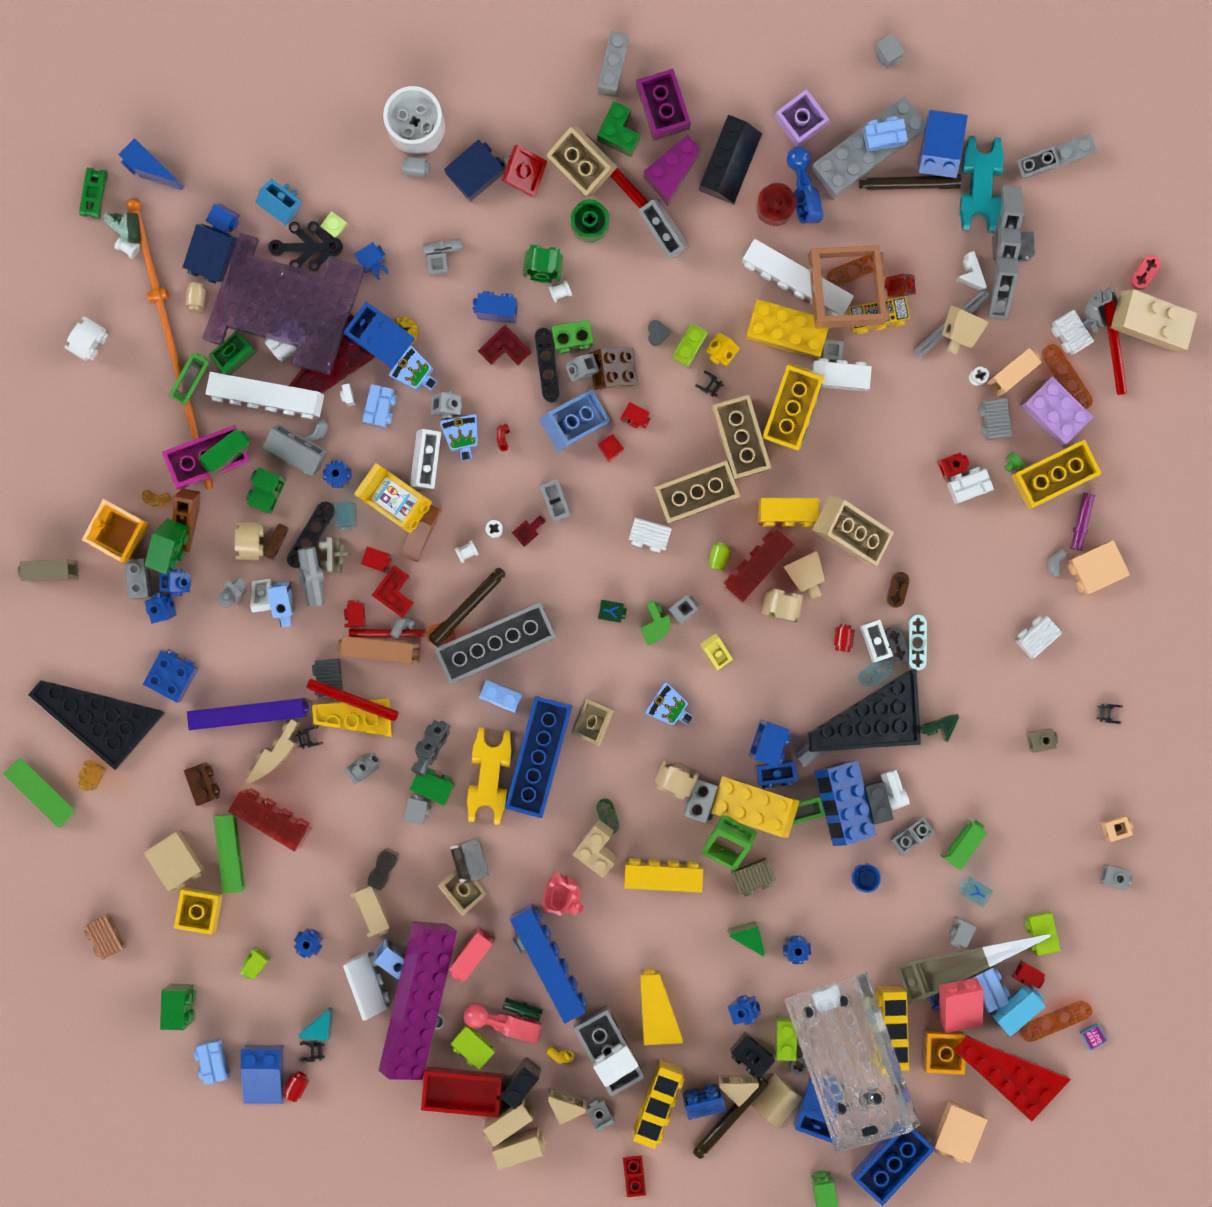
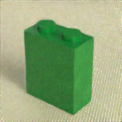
[199,428,250,478]

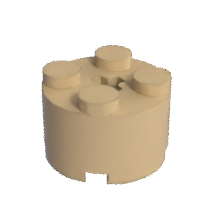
[235,521,264,560]
[760,589,803,623]
[655,759,699,800]

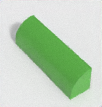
[3,758,75,828]
[213,813,245,893]

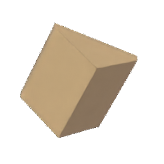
[572,699,614,746]
[438,865,487,916]
[751,1073,803,1128]
[717,1075,759,1107]
[548,1088,587,1125]

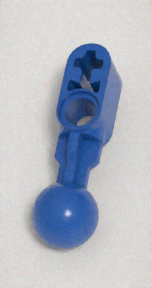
[786,146,823,223]

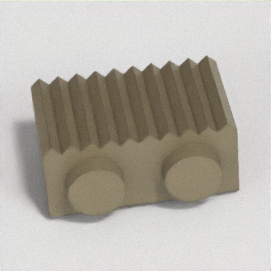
[731,858,776,896]

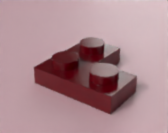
[478,325,532,366]

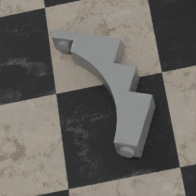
[988,185,1024,319]

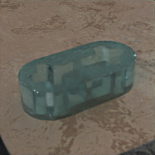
[858,659,893,686]

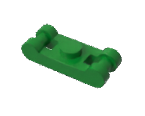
[79,167,108,219]

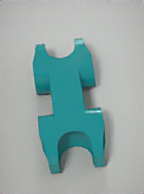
[959,136,1004,233]

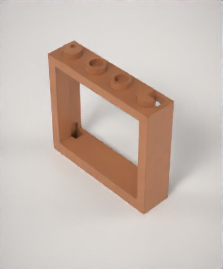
[808,245,889,328]
[338,636,421,664]

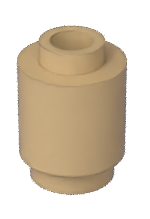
[185,283,206,312]

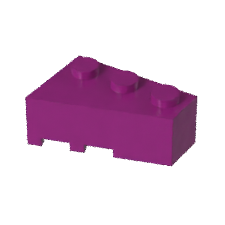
[643,135,700,206]

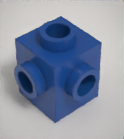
[323,460,351,488]
[159,569,191,596]
[145,592,177,624]
[293,928,324,958]
[783,935,811,964]
[727,995,761,1025]

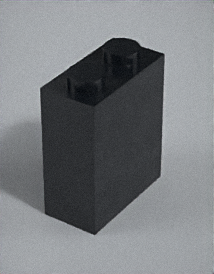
[500,1057,541,1109]

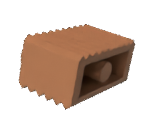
[84,913,126,960]

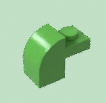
[640,601,670,645]

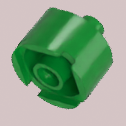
[571,199,609,242]
[523,245,563,283]

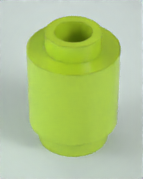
[708,542,731,571]

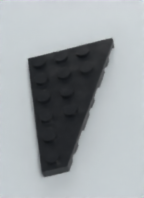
[808,670,921,752]
[28,680,165,770]

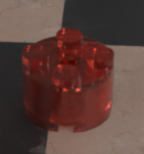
[756,183,796,226]

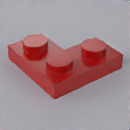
[371,565,414,618]

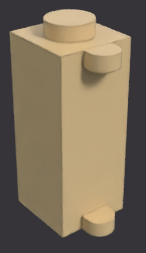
[349,883,392,937]

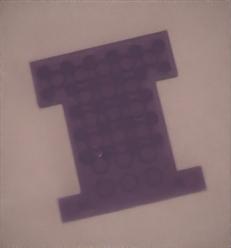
[202,233,366,375]

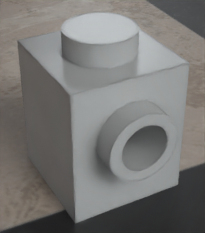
[874,33,905,68]
[565,353,599,382]
[403,794,431,825]
[1099,864,1132,890]

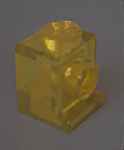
[78,760,107,792]

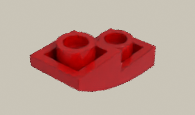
[623,1155,646,1197]

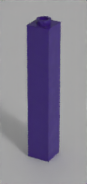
[187,698,309,730]

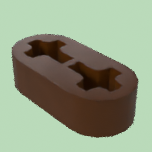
[264,523,288,560]
[886,572,909,608]

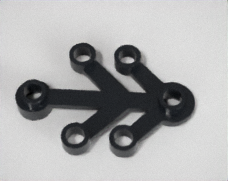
[268,221,343,272]

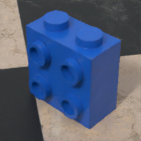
[473,291,518,323]
[142,649,199,703]

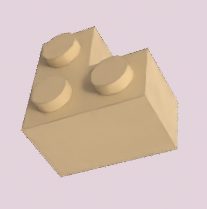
[572,819,618,878]

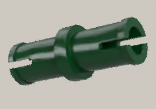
[502,997,543,1022]

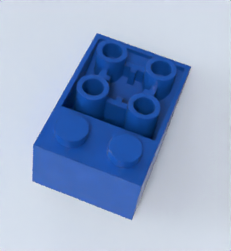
[343,301,415,369]
[793,1070,849,1143]
[682,1083,726,1120]

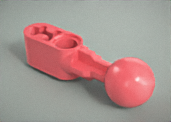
[463,1003,542,1043]

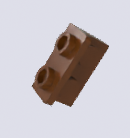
[183,762,220,806]

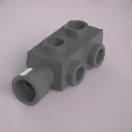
[411,720,451,777]

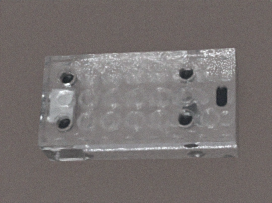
[785,972,920,1153]

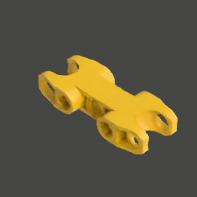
[467,727,512,825]

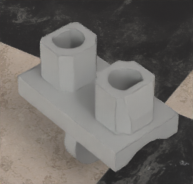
[218,577,247,607]
[344,752,380,785]

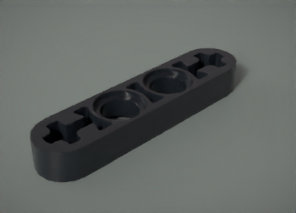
[535,328,560,403]
[287,501,335,568]

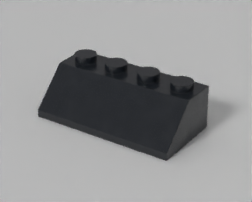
[699,114,762,205]

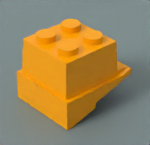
[82,499,150,564]

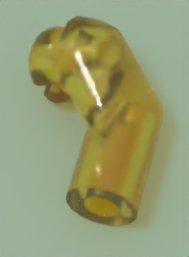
[141,490,171,507]

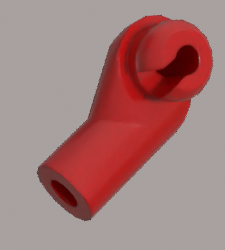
[496,424,510,452]

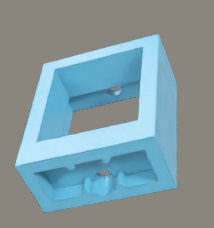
[990,985,1046,1037]

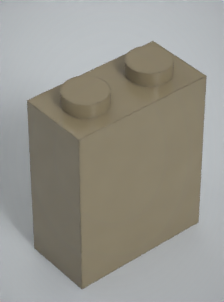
[18,559,78,582]

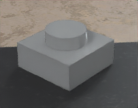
[427,253,448,276]
[822,339,844,361]

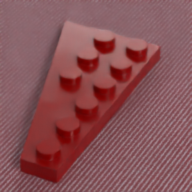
[953,1035,1071,1122]

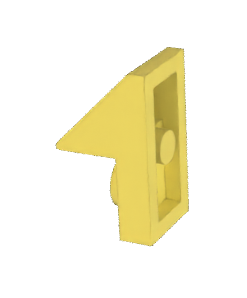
[700,633,733,671]

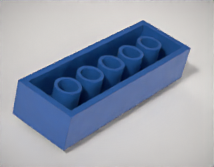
[505,696,573,818]
[510,904,587,1024]

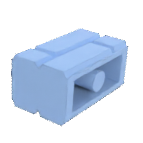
[863,116,907,152]
[362,384,397,428]
[479,680,523,713]
[970,966,1010,1012]
[194,1038,230,1085]

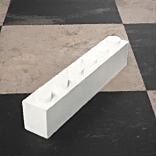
[742,239,854,316]
[205,372,324,419]

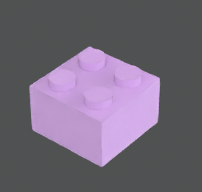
[774,89,830,147]

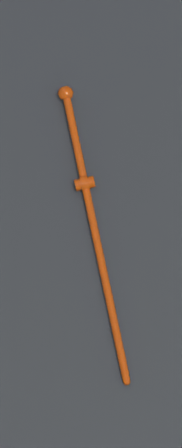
[126,198,213,490]

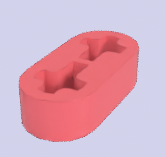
[1130,255,1160,290]

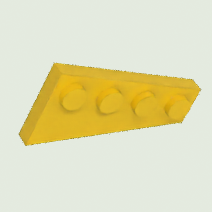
[312,698,393,737]

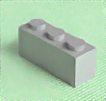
[598,31,629,97]
[638,199,690,259]
[263,424,328,476]

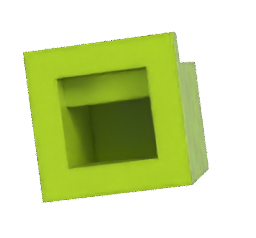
[240,947,271,980]

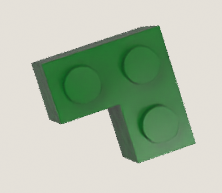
[597,101,640,157]
[246,467,286,514]

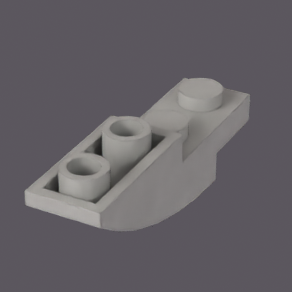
[1017,133,1097,178]

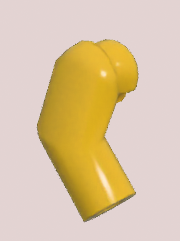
[545,1046,575,1064]

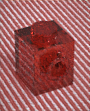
[884,273,916,298]

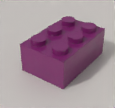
[636,69,691,140]

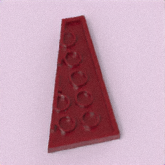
[289,310,376,394]

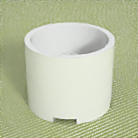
[383,86,445,156]

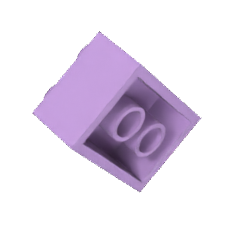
[1020,376,1093,446]

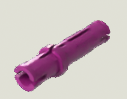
[1070,492,1096,551]

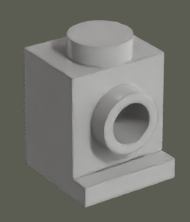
[668,595,699,624]
[949,916,976,948]
[586,1098,614,1132]

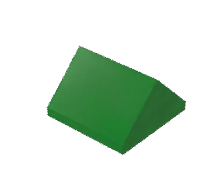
[209,330,257,375]
[727,921,765,957]

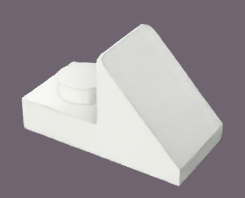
[956,251,987,292]
[250,579,272,612]

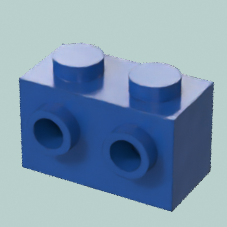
[755,760,798,788]

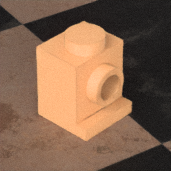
[1100,815,1133,842]

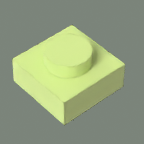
[320,211,347,238]

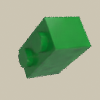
[409,767,455,806]

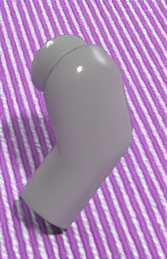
[305,419,328,443]
[1048,548,1067,577]
[390,617,416,639]

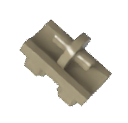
[319,537,350,572]

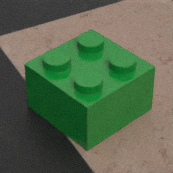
[145,518,189,574]
[160,984,196,1031]

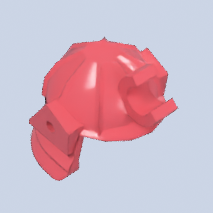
[542,871,584,916]

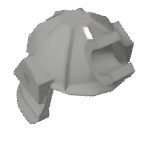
[1084,285,1118,332]

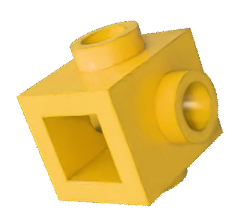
[705,332,740,367]

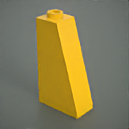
[640,968,683,1045]

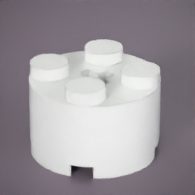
[65,316,108,361]

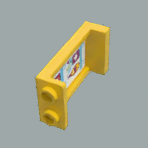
[354,463,432,534]

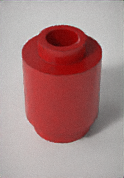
[834,624,855,652]
[283,1071,309,1102]

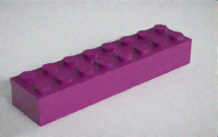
[378,921,457,1080]

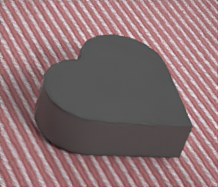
[648,320,671,346]

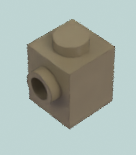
[1026,729,1058,753]

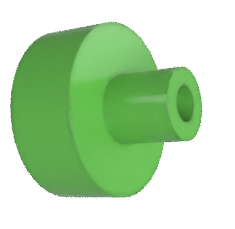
[1004,452,1025,472]

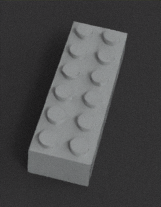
[811,96,926,200]
[434,602,557,684]

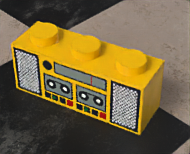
[847,296,910,335]

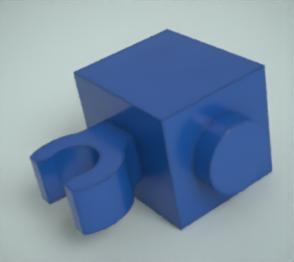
[206,203,240,233]
[354,242,389,280]

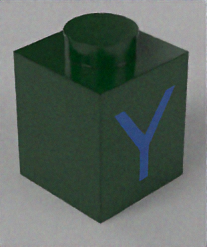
[598,600,627,623]

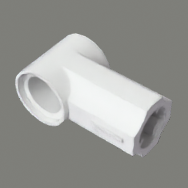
[880,770,910,811]

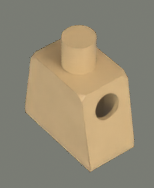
[942,305,989,355]
[782,551,825,600]

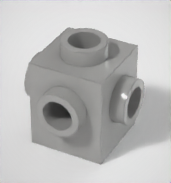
[431,391,462,420]

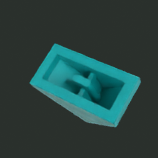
[298,1007,333,1041]

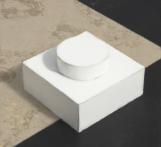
[340,383,356,406]

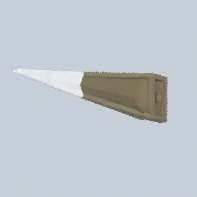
[896,934,1051,1004]

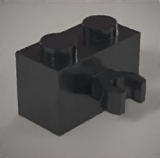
[730,1032,776,1078]

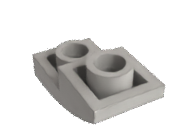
[890,817,934,856]

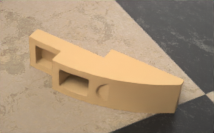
[246,719,301,784]

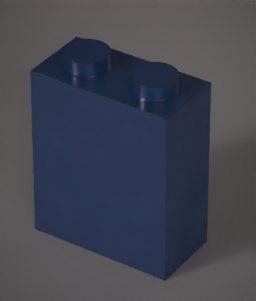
[444,139,504,202]
[182,224,237,284]

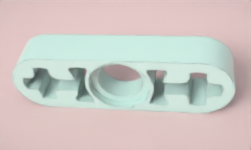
[908,615,927,670]

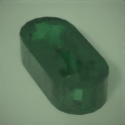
[596,798,619,834]

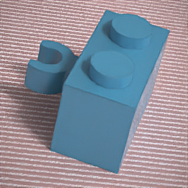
[255,178,302,226]

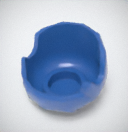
[852,863,881,893]

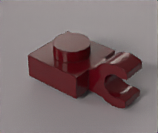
[512,516,546,547]

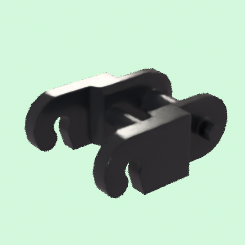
[695,370,724,397]
[1096,704,1123,724]
[295,726,323,749]
[300,1041,325,1062]

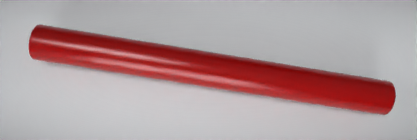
[349,629,426,637]

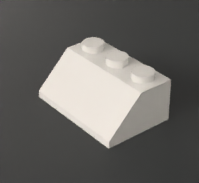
[343,951,391,1021]

